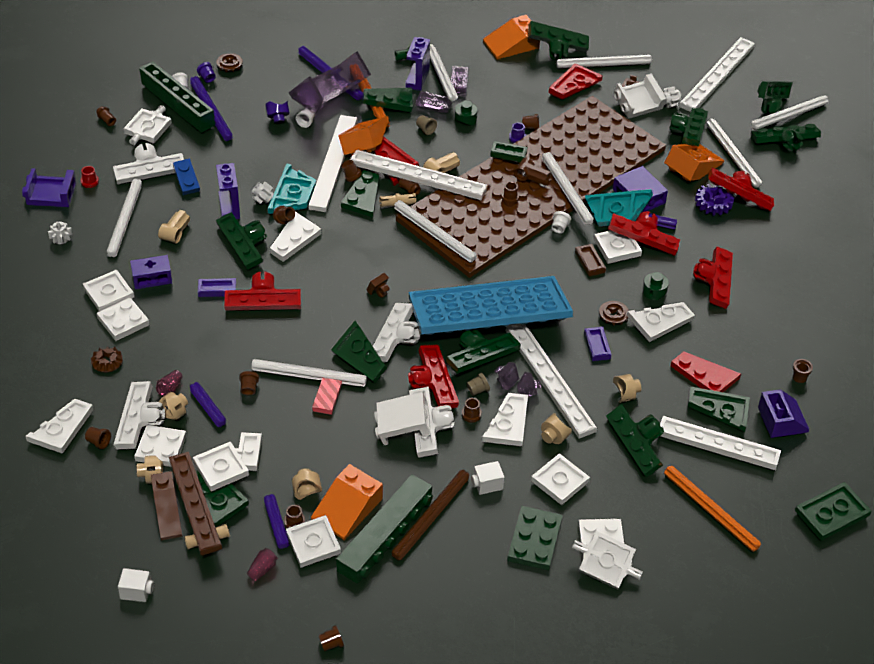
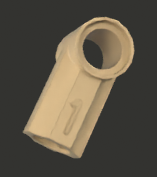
[423,152,460,173]
[158,210,190,244]

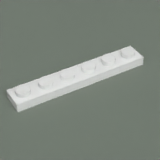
[660,416,781,470]

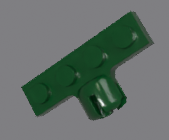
[528,21,589,60]
[758,81,793,114]
[669,108,708,146]
[751,124,821,152]
[216,212,267,270]
[446,329,521,374]
[606,404,664,477]

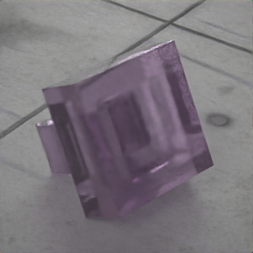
[495,362,520,390]
[517,372,542,401]

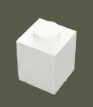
[471,461,504,495]
[118,568,154,602]

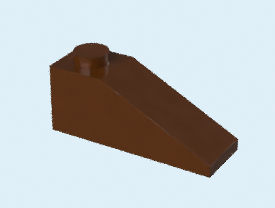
[151,471,182,540]

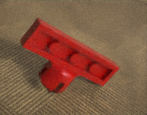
[708,167,774,211]
[608,211,680,255]
[693,246,733,309]
[224,272,301,310]
[408,345,459,408]

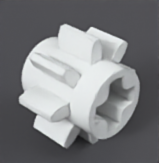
[663,87,681,108]
[252,182,274,204]
[48,222,72,244]

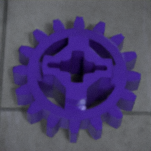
[695,184,734,215]

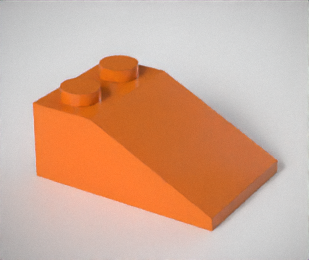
[483,15,540,59]
[338,116,389,156]
[664,144,725,181]
[311,464,383,540]

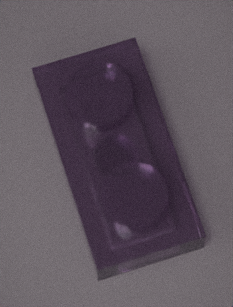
[451,66,469,93]
[416,91,452,113]

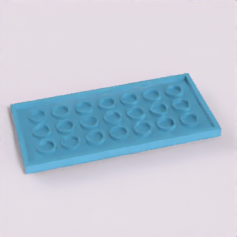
[408,276,573,335]

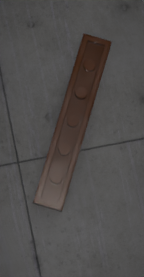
[169,451,222,555]

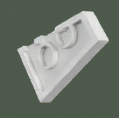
[270,212,321,262]
[626,302,695,342]
[482,393,528,446]
[26,399,93,454]

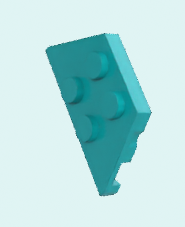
[268,164,316,214]
[585,189,653,226]

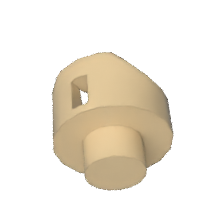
[613,374,641,403]
[159,392,188,420]
[541,413,572,444]
[137,455,163,484]
[292,468,322,500]

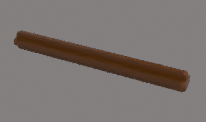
[392,469,469,560]

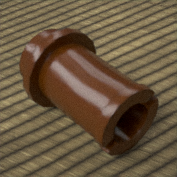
[97,106,117,126]
[399,178,421,195]

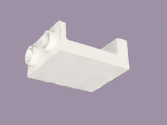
[613,73,667,119]
[374,392,431,445]

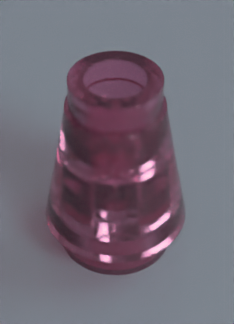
[156,370,183,397]
[247,548,278,581]

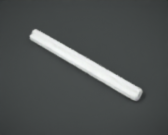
[430,44,458,102]
[556,55,651,68]
[751,96,828,130]
[706,118,762,188]
[542,152,594,225]
[107,179,142,257]
[394,200,477,262]
[251,359,367,387]

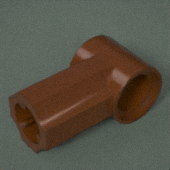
[514,158,552,186]

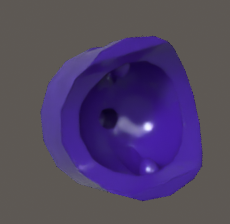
[265,101,290,123]

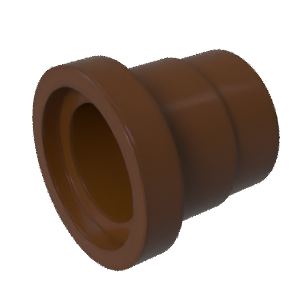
[522,114,539,130]
[341,160,362,182]
[501,181,519,204]
[273,206,295,224]
[792,359,813,383]
[239,371,259,395]
[462,398,482,423]
[85,427,111,449]
[284,505,305,528]
[318,625,344,651]

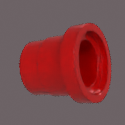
[81,166,99,188]

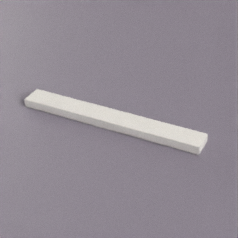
[679,38,755,112]
[309,115,357,212]
[350,150,487,200]
[505,323,597,438]

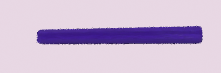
[298,46,363,101]
[190,76,233,141]

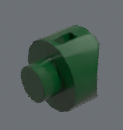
[455,100,478,126]
[643,272,669,300]

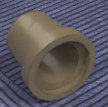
[416,115,437,135]
[466,373,490,396]

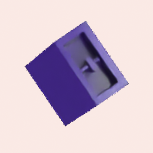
[758,389,810,438]

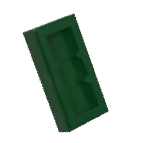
[490,141,528,162]

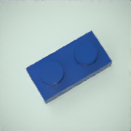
[173,158,200,195]

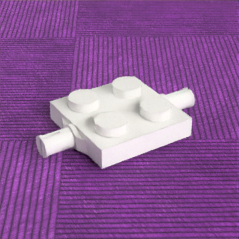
[124,105,172,145]
[572,531,643,590]

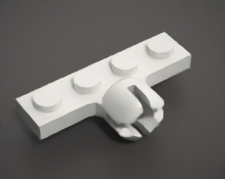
[113,143,184,184]
[373,303,421,362]
[114,381,165,449]
[409,387,454,458]

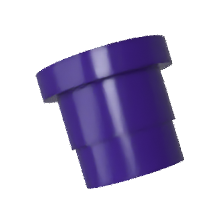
[196,62,216,83]
[509,122,526,143]

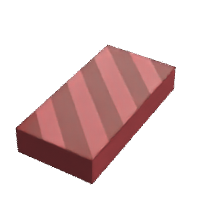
[312,378,342,415]

